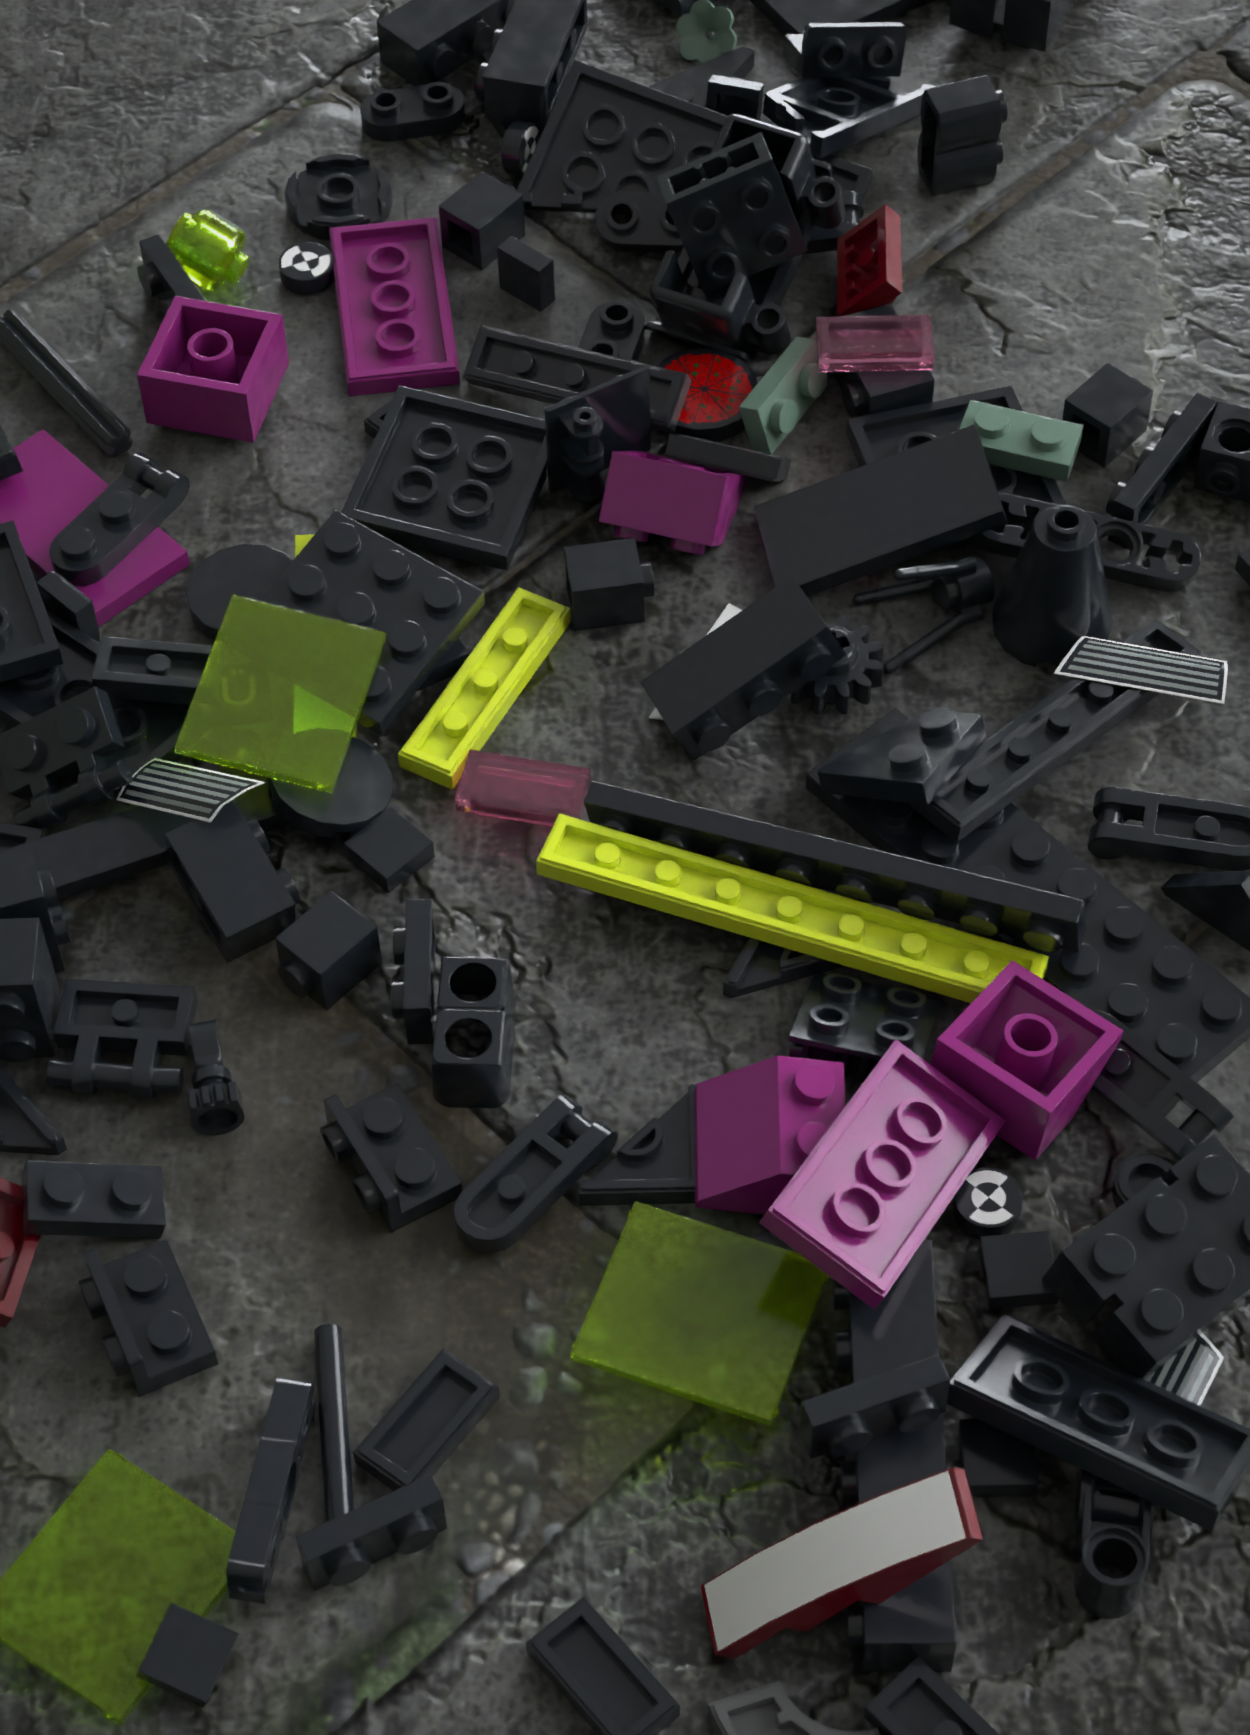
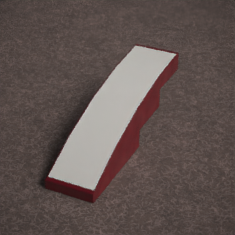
[700,1467,983,1659]

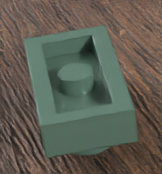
[739,336,828,454]
[959,400,1083,482]

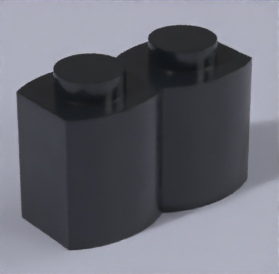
[917,75,1008,196]

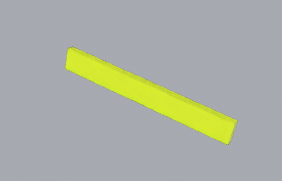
[536,813,1049,1003]

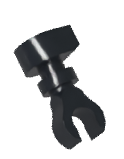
[187,1020,244,1135]

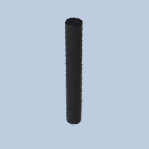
[314,1324,354,1522]

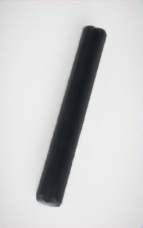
[0,310,133,456]

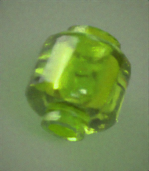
[166,208,251,292]

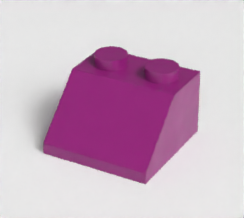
[599,451,748,555]
[931,960,1124,1160]
[694,1055,846,1215]

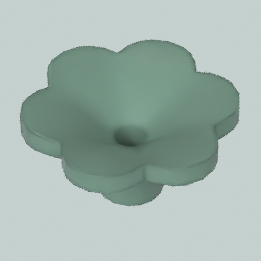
[676,0,737,64]

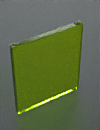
[175,595,386,793]
[571,1201,830,1426]
[0,1448,236,1725]

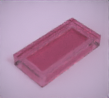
[816,315,935,372]
[455,749,591,826]

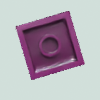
[137,296,289,443]

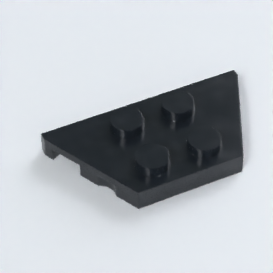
[763,77,936,159]

